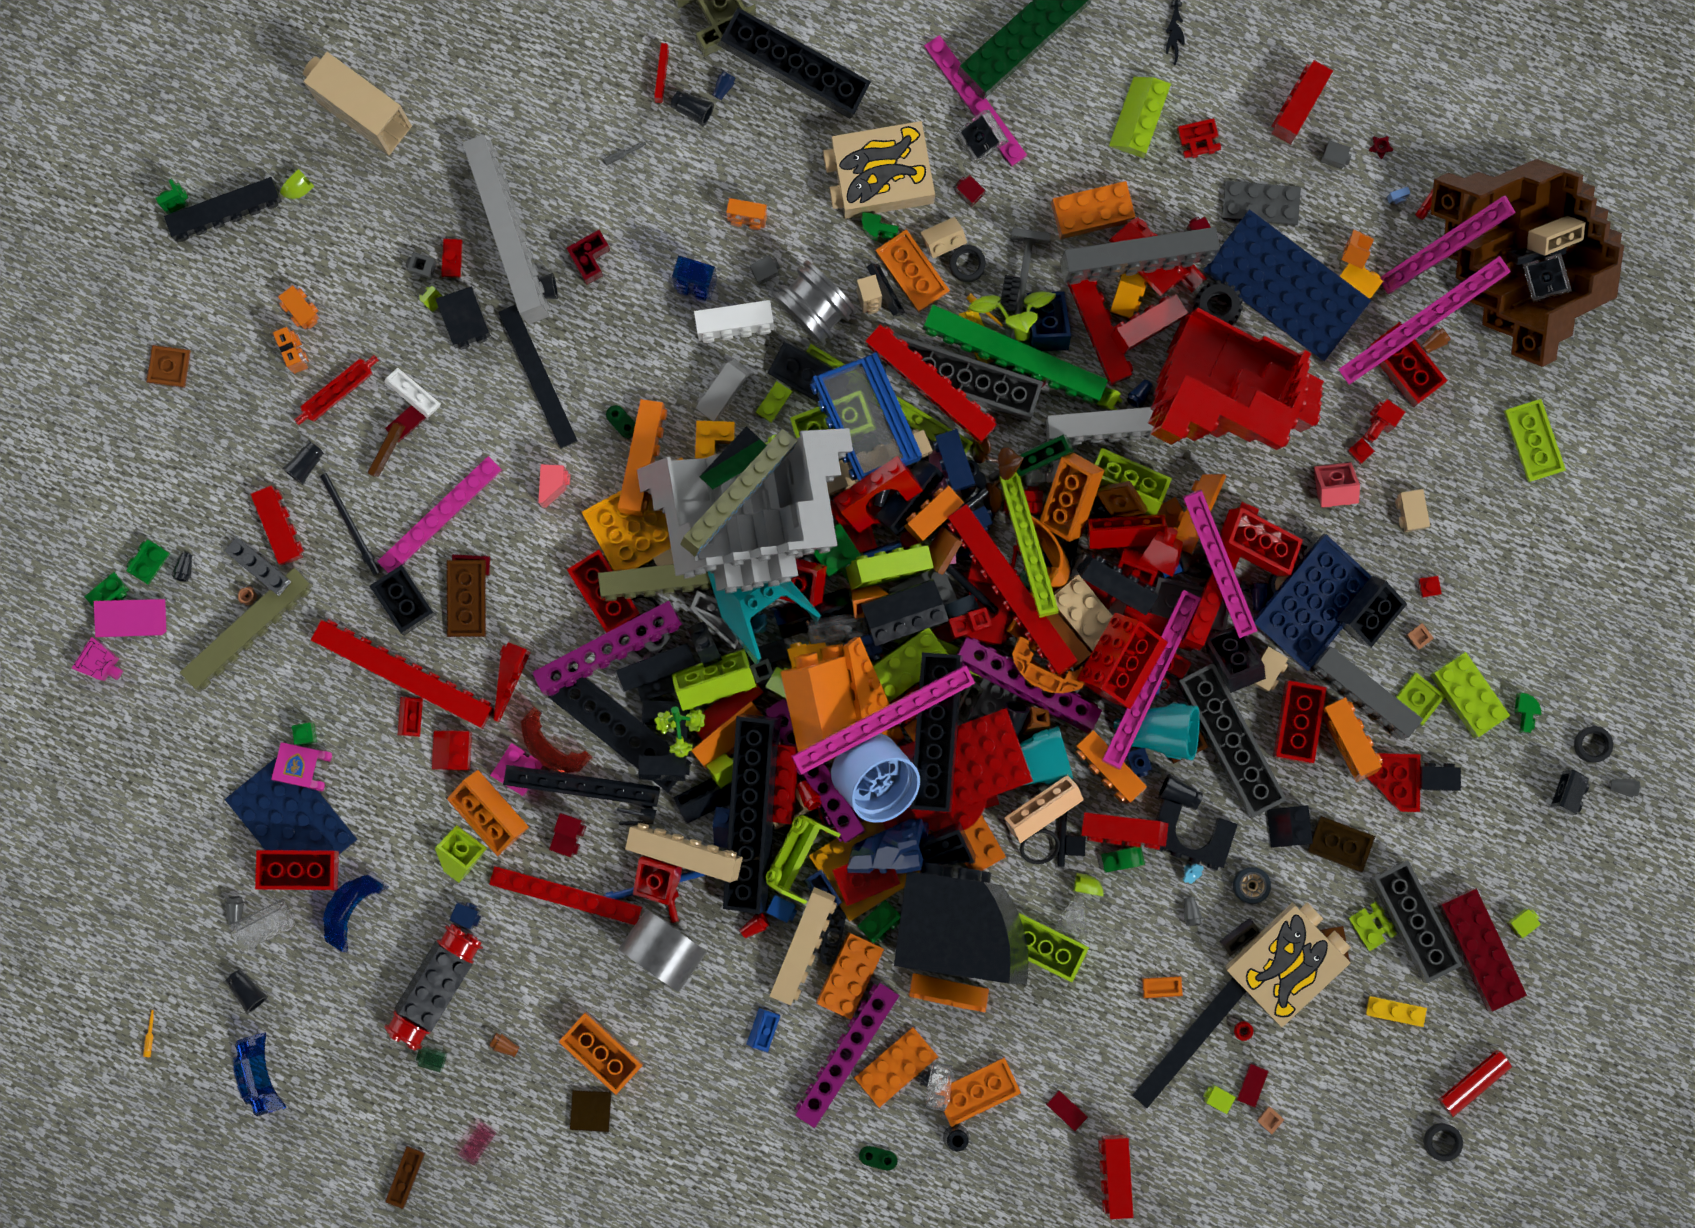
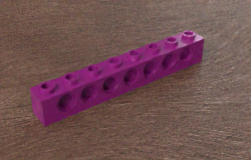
[532,601,682,696]
[956,638,1102,734]
[765,698,866,844]
[794,982,900,1128]

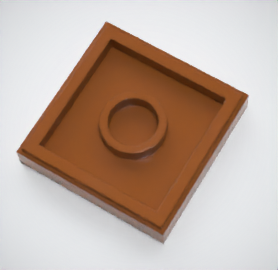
[146,345,191,388]
[929,526,962,575]

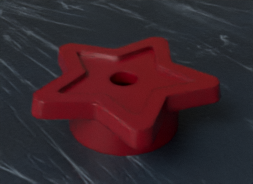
[1369,136,1393,159]

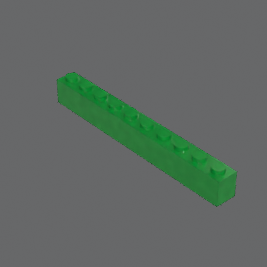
[922,305,1108,405]

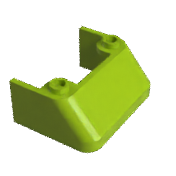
[766,815,841,905]

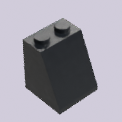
[436,286,491,350]

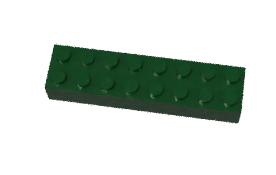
[957,0,1092,100]

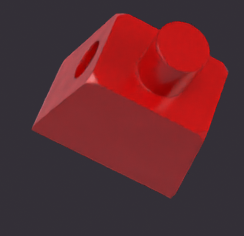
[1139,527,1183,576]

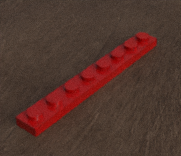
[489,866,643,925]

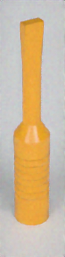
[966,293,1003,327]
[143,1010,154,1057]

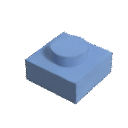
[1387,187,1411,205]

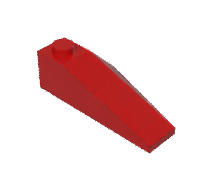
[494,642,531,722]

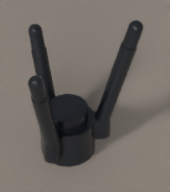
[617,804,657,825]

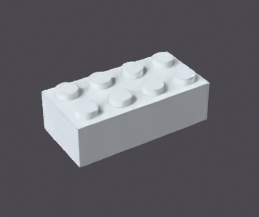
[694,300,774,343]

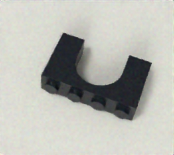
[638,700,692,782]
[1153,799,1238,871]

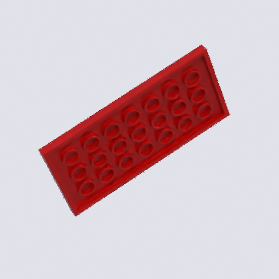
[883,708,1033,830]

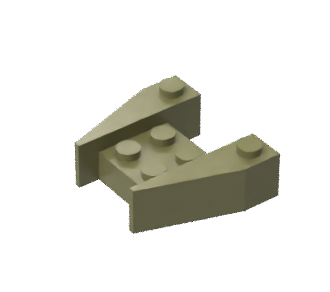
[673,0,756,57]

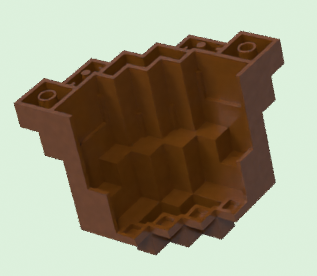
[1430,159,1624,367]

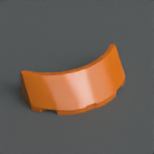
[1031,516,1070,587]
[1012,637,1084,693]
[908,973,989,1012]

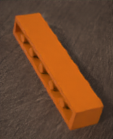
[618,399,667,517]

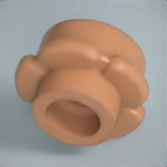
[238,587,257,606]

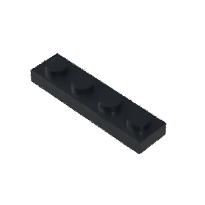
[224,537,291,596]

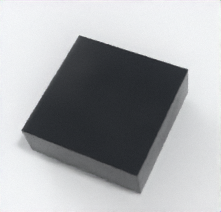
[1065,836,1086,856]

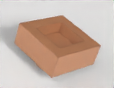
[1406,623,1434,650]
[1256,1106,1284,1134]

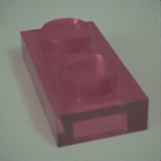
[458,1122,497,1166]

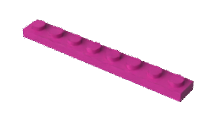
[924,35,1027,167]
[1380,196,1516,294]
[377,456,502,573]
[1183,490,1257,638]

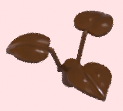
[972,437,1024,517]

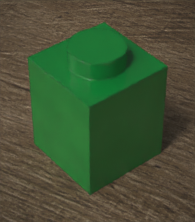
[291,722,318,746]

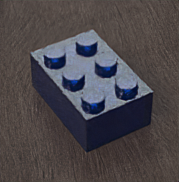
[672,255,718,301]

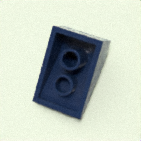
[1027,291,1071,351]

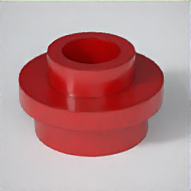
[1234,1021,1253,1041]

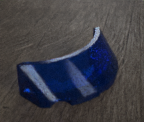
[323,875,389,953]
[233,1032,286,1117]

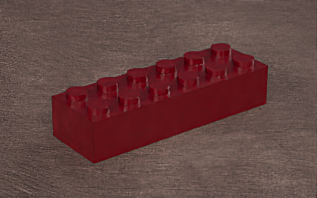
[1437,888,1527,1012]

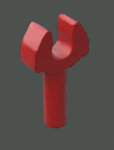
[667,890,679,923]

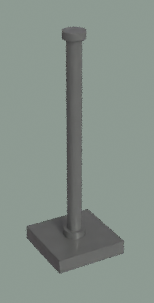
[1010,228,1051,341]

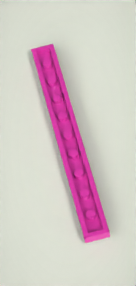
[1338,256,1511,385]
[1102,590,1201,770]
[791,665,975,775]

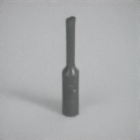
[603,142,646,166]

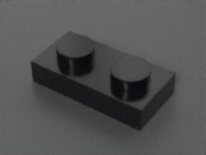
[1219,918,1260,956]

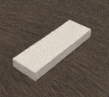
[384,368,441,418]

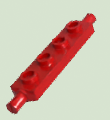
[294,355,379,425]

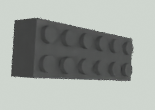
[1311,647,1423,739]
[1370,860,1462,983]

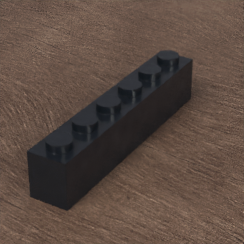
[164,177,282,242]

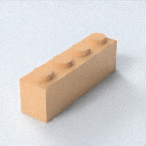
[1004,775,1084,843]

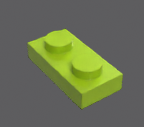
[756,381,793,424]

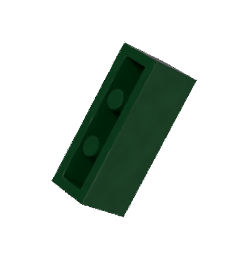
[1017,434,1074,477]

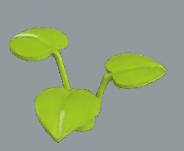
[968,291,1056,341]

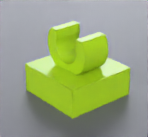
[419,286,442,312]
[1097,388,1123,410]

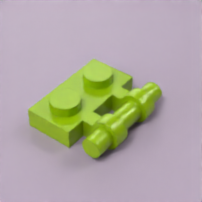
[1348,901,1397,951]

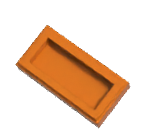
[1142,976,1183,998]

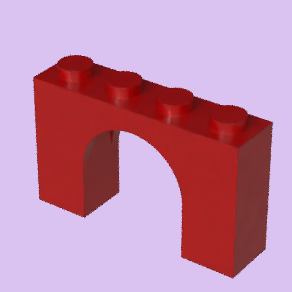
[833,456,923,532]
[958,561,1020,647]

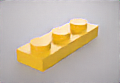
[1365,996,1427,1027]

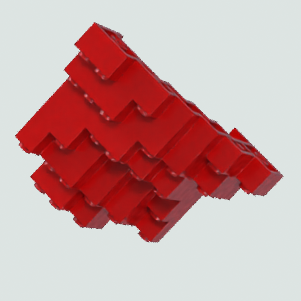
[1148,308,1324,450]

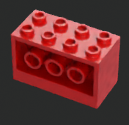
[1077,612,1168,709]

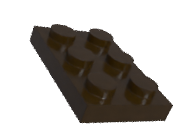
[1307,816,1376,873]

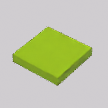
[1396,672,1446,726]

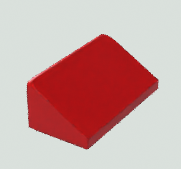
[397,697,423,737]

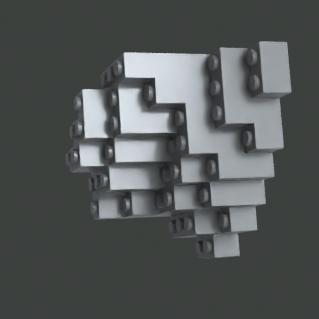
[637,428,853,593]

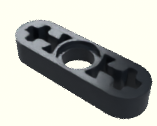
[820,909,846,965]

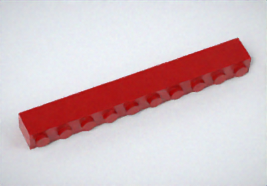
[947,504,1078,676]
[311,619,494,729]

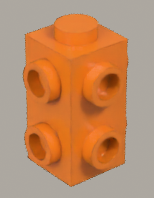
[278,285,319,329]

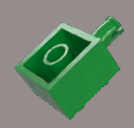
[812,524,861,585]

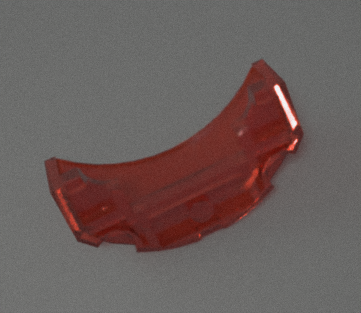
[521,707,594,773]

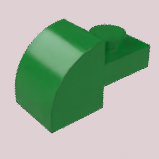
[862,212,899,241]
[1514,693,1541,734]
[1101,846,1145,873]

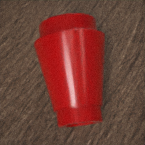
[796,781,822,810]
[739,913,769,939]

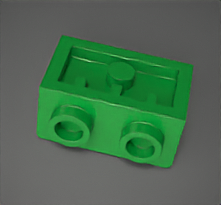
[156,178,189,214]
[126,539,171,585]
[84,572,130,608]
[858,899,901,943]

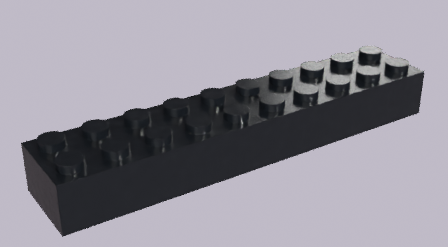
[723,714,781,914]

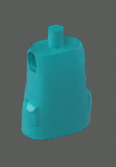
[1114,703,1200,761]
[1020,726,1074,785]

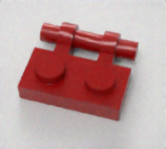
[1177,118,1221,159]

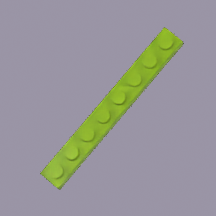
[999,472,1059,618]

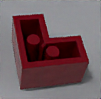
[566,229,611,285]
[549,813,587,858]

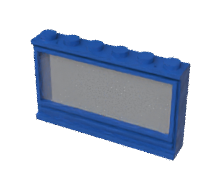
[810,352,922,483]

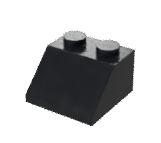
[1550,769,1590,815]
[1267,805,1313,848]

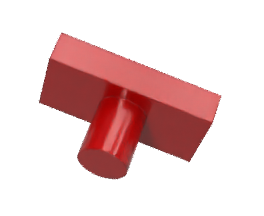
[441,239,463,278]

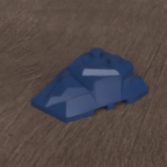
[847,818,929,873]

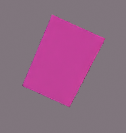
[94,599,166,637]

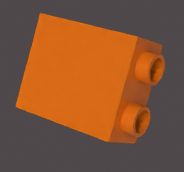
[781,644,857,761]

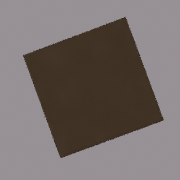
[570,1090,612,1132]

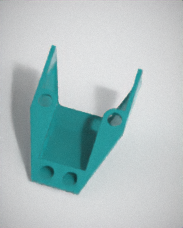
[707,571,821,664]

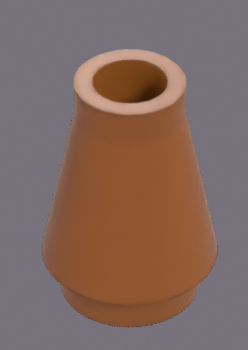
[1421,328,1451,354]
[489,1033,519,1057]

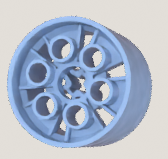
[831,733,920,822]

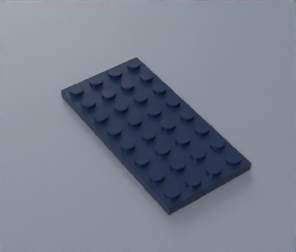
[1203,209,1372,362]

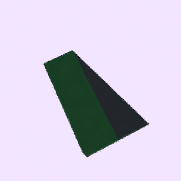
[699,426,767,490]

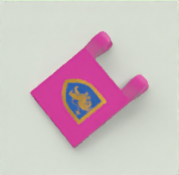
[272,742,332,791]

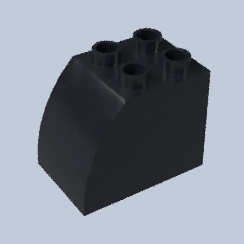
[894,862,1029,984]

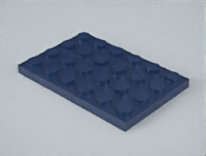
[1253,534,1372,671]
[224,757,358,855]

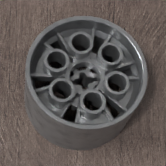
[618,909,707,992]

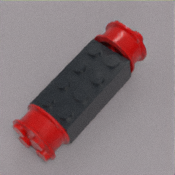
[384,923,483,1051]

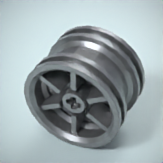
[772,260,857,346]

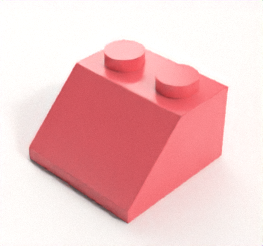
[1314,462,1360,507]
[538,464,570,508]

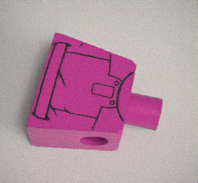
[72,637,123,681]

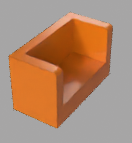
[1341,230,1374,269]

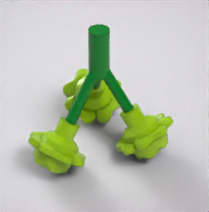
[654,706,705,757]

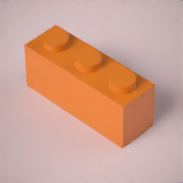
[904,486,964,543]

